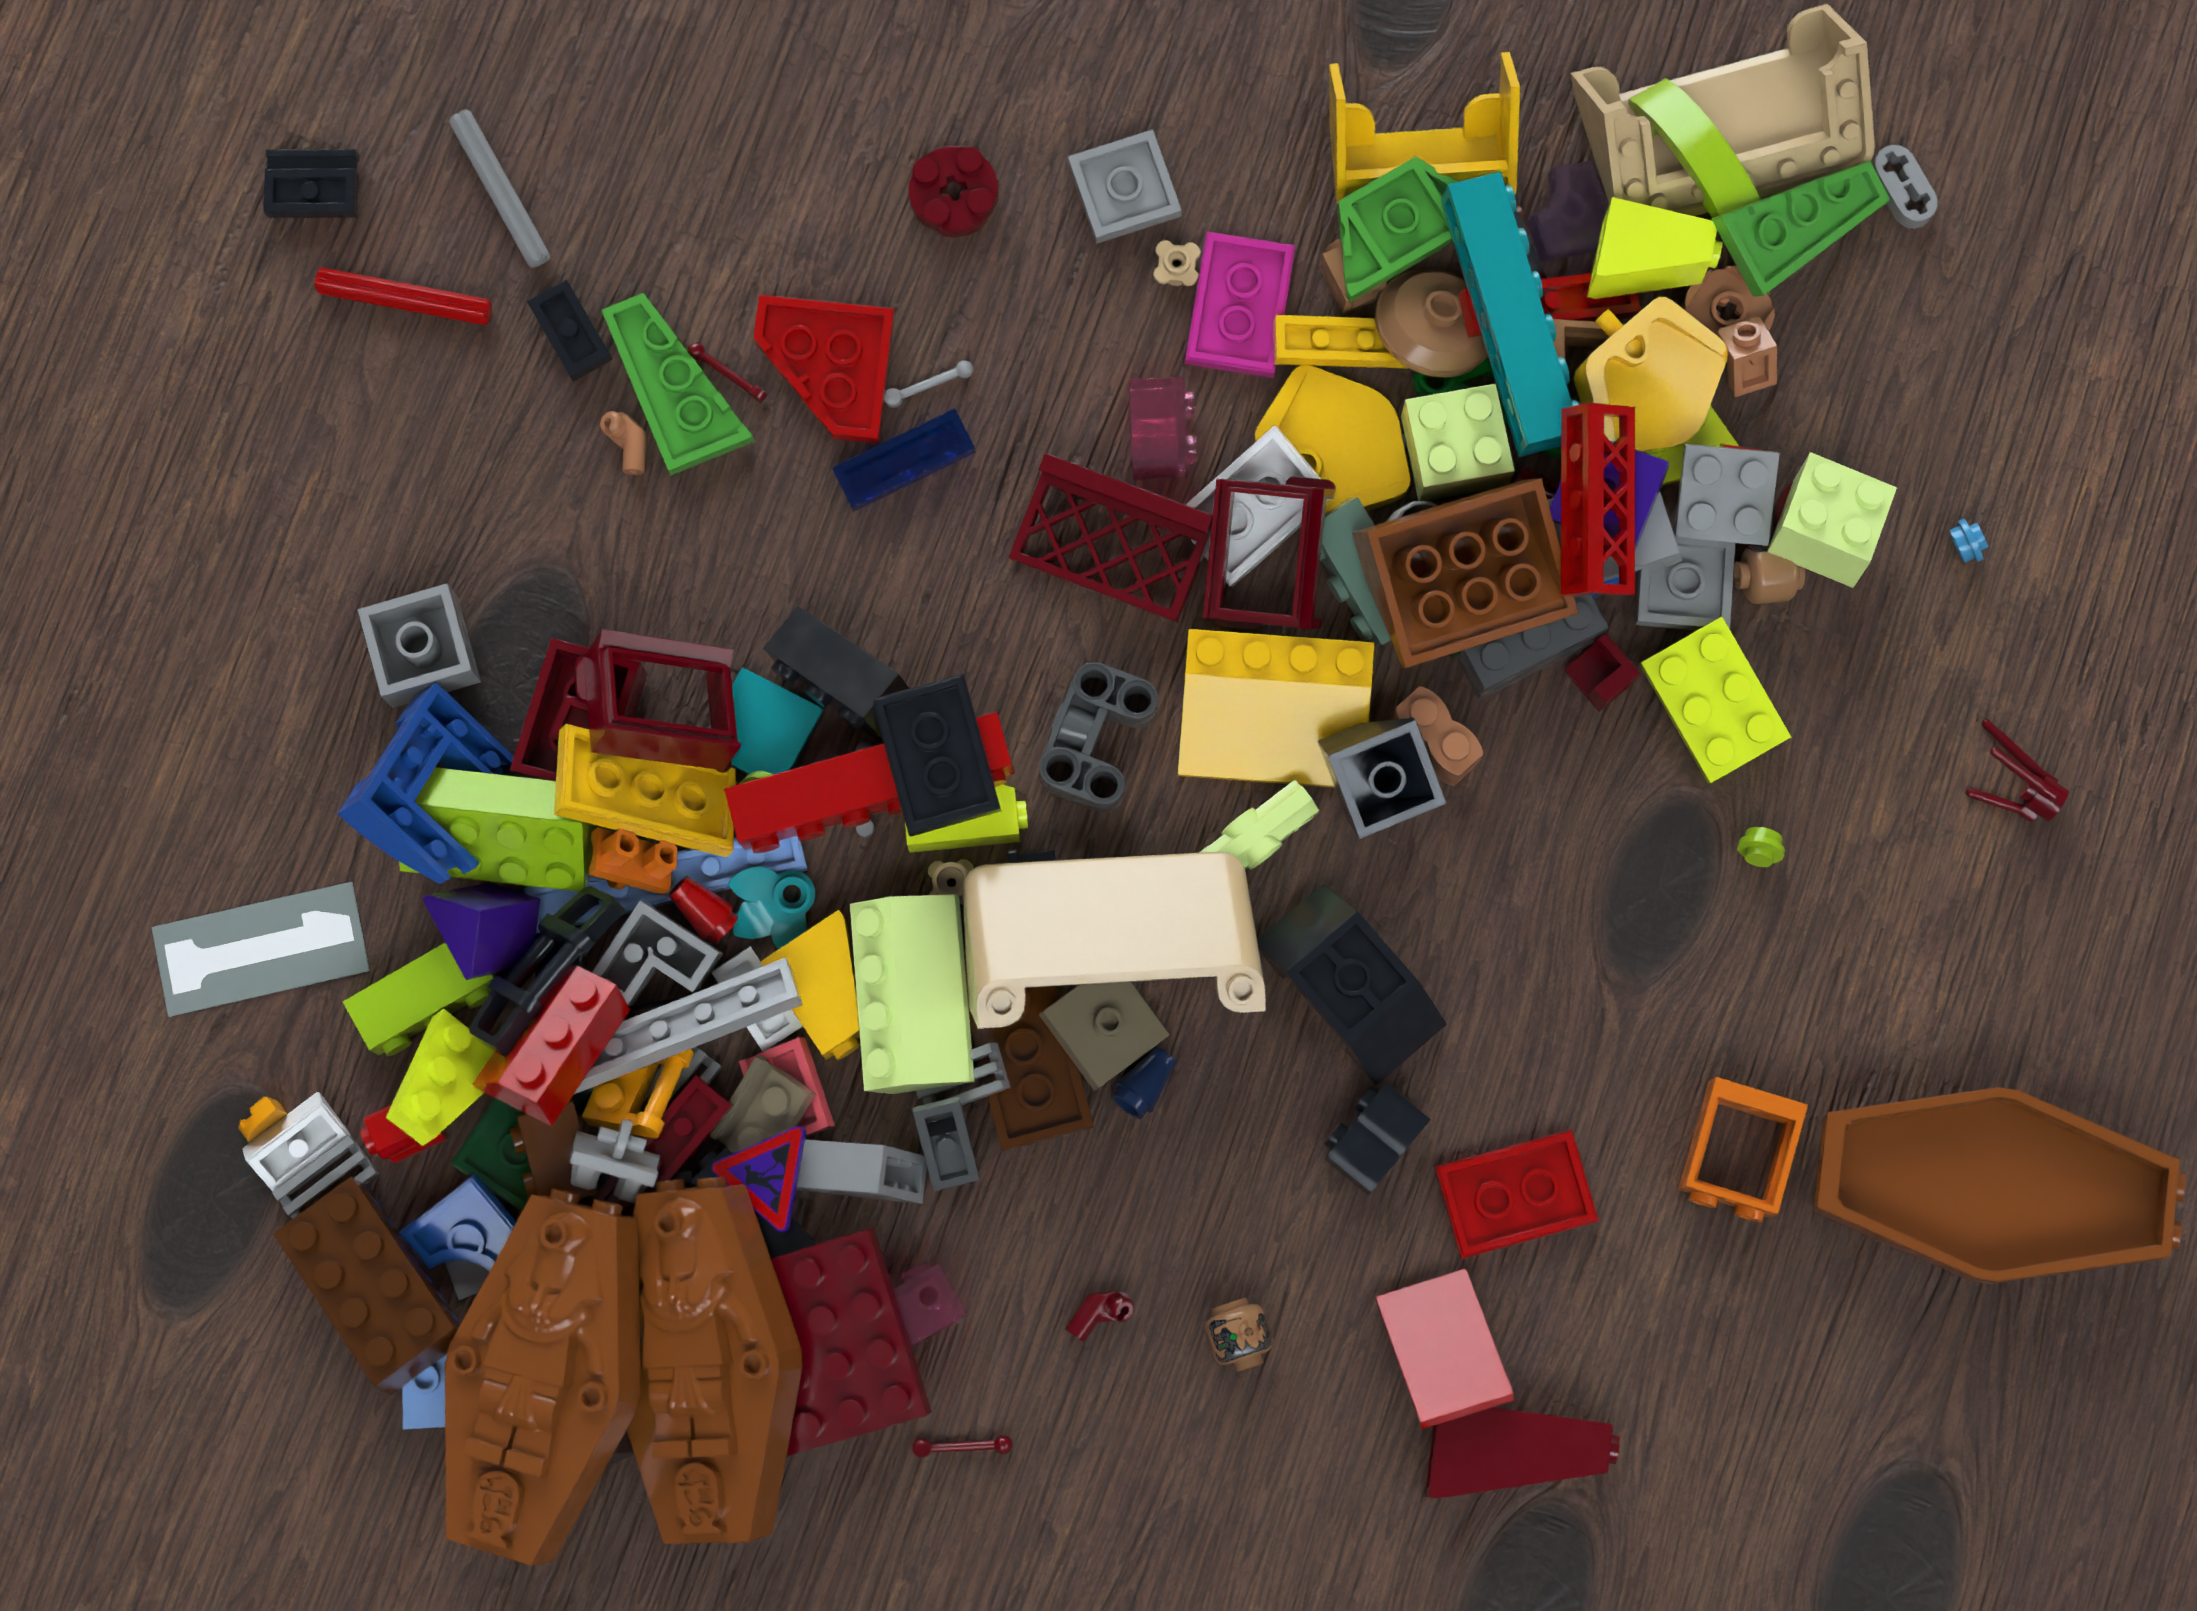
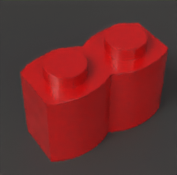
[360,1104,448,1164]

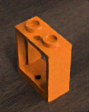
[1678,1077,1808,1222]

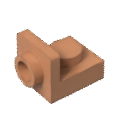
[1718,317,1777,398]

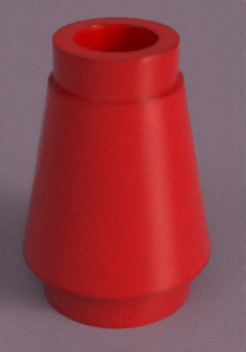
[668,876,739,944]

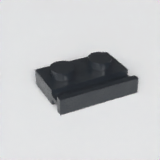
[263,149,359,218]

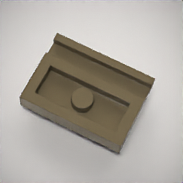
[710,1056,816,1154]

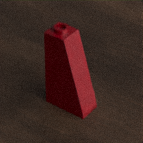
[1424,1407,1620,1499]

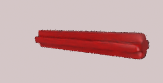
[314,268,492,325]

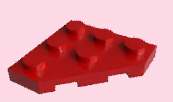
[753,295,895,444]

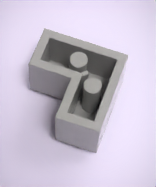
[592,901,724,1006]

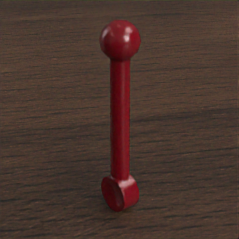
[687,342,767,403]
[912,1435,1013,1458]

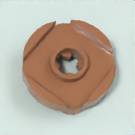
[1682,266,1775,336]

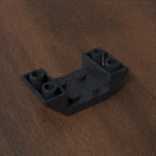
[1257,883,1447,1086]

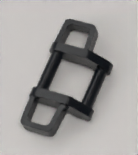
[469,886,624,1056]

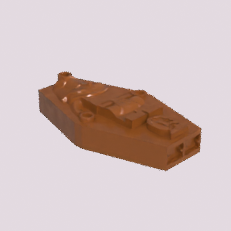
[1813,1087,2186,1284]
[626,1177,802,1544]
[445,1188,641,1566]

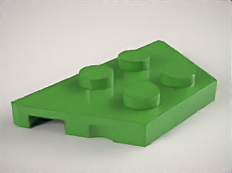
[1337,156,1458,303]

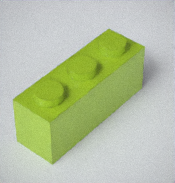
[343,942,496,1056]

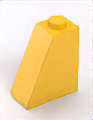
[760,910,861,1060]

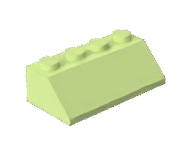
[850,894,975,1094]

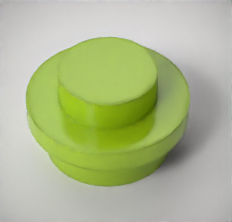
[1737,827,1785,867]

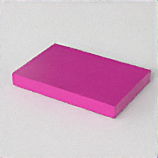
[1185,232,1296,378]

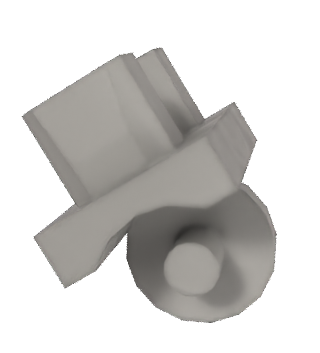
[570,1118,660,1203]

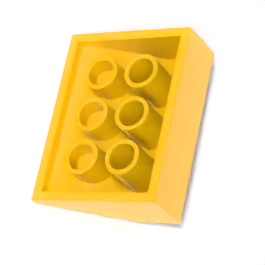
[1178,629,1374,788]

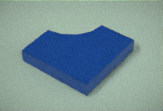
[399,1173,516,1272]

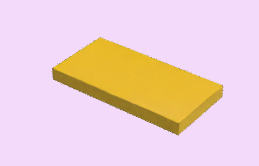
[554,724,736,857]

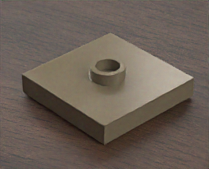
[1039,981,1169,1091]

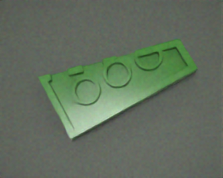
[1712,161,1890,297]

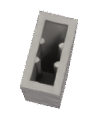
[796,1140,927,1204]

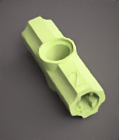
[1199,780,1319,870]

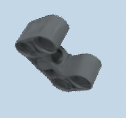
[1039,662,1158,813]

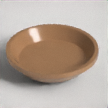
[1375,269,1488,377]

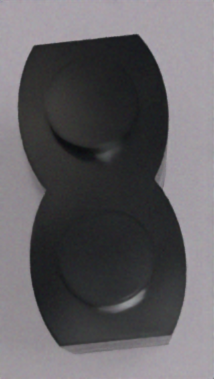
[1324,1083,1431,1195]

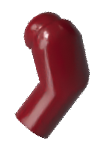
[1065,1290,1134,1342]

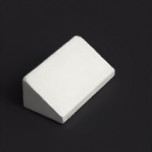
[243,1092,351,1192]

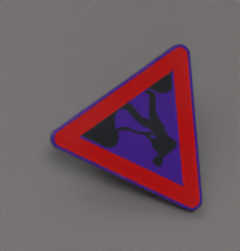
[711,1126,806,1232]

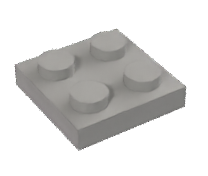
[1068,129,1182,244]
[1674,443,1780,546]
[1635,537,1735,631]

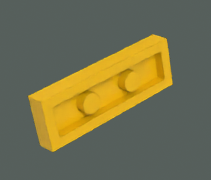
[1273,315,1408,369]

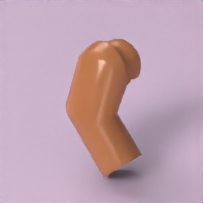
[600,411,647,475]

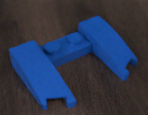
[337,682,514,884]

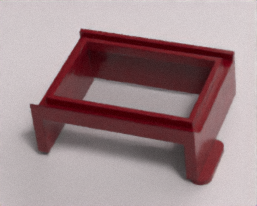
[1203,476,1336,630]
[574,629,741,773]

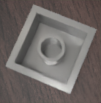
[357,583,481,708]

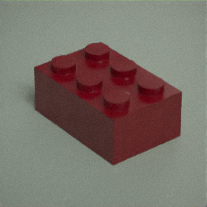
[510,638,648,781]

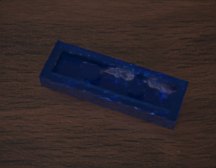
[832,408,976,512]

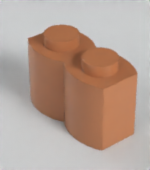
[1391,686,1483,786]

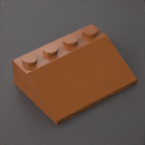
[1352,478,1578,668]

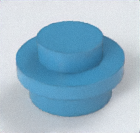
[1949,518,1988,563]

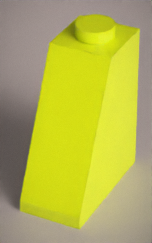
[1587,197,1723,299]
[905,784,1028,853]

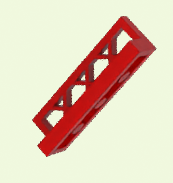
[1561,402,1635,597]

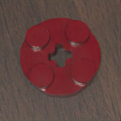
[909,146,999,237]

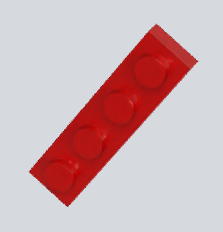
[1458,273,1641,338]

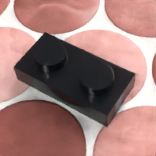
[527,279,612,382]

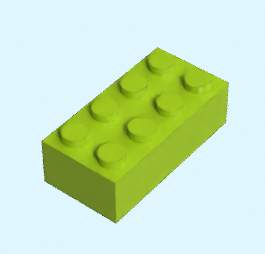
[399,767,595,892]

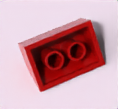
[473,966,630,1126]

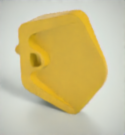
[1574,297,1728,452]
[1255,365,1410,513]

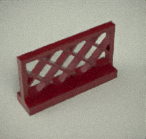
[1008,453,1213,623]

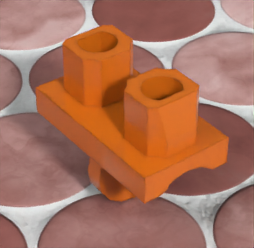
[589,827,677,895]

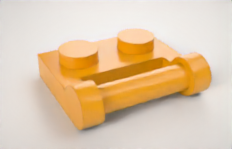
[582,1049,694,1139]

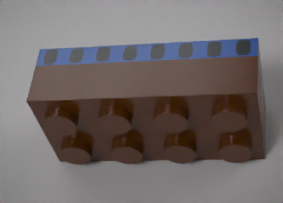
[273,1176,461,1395]

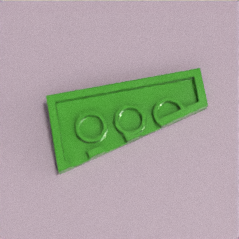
[602,293,755,476]

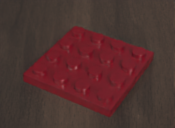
[770,1227,932,1457]

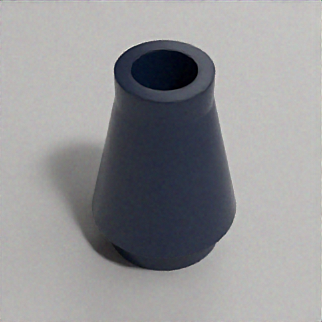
[1111,1047,1176,1119]

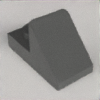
[912,1096,980,1191]

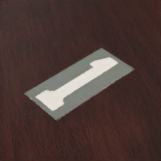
[152,881,370,1017]

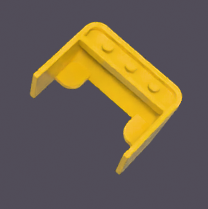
[1329,52,1520,204]

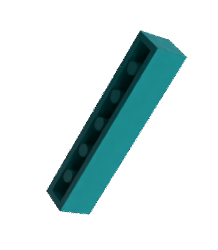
[1441,171,1579,457]

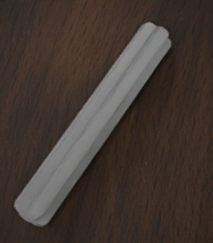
[449,110,550,268]

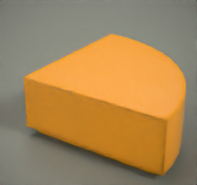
[238,1096,287,1143]

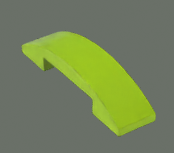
[1628,78,1761,218]

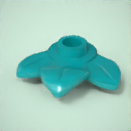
[728,866,815,949]

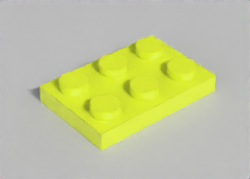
[1639,617,1791,784]

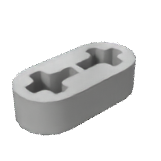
[1872,145,1938,229]

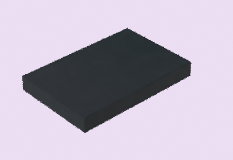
[872,674,1002,837]

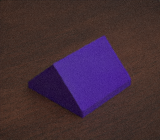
[422,882,541,980]

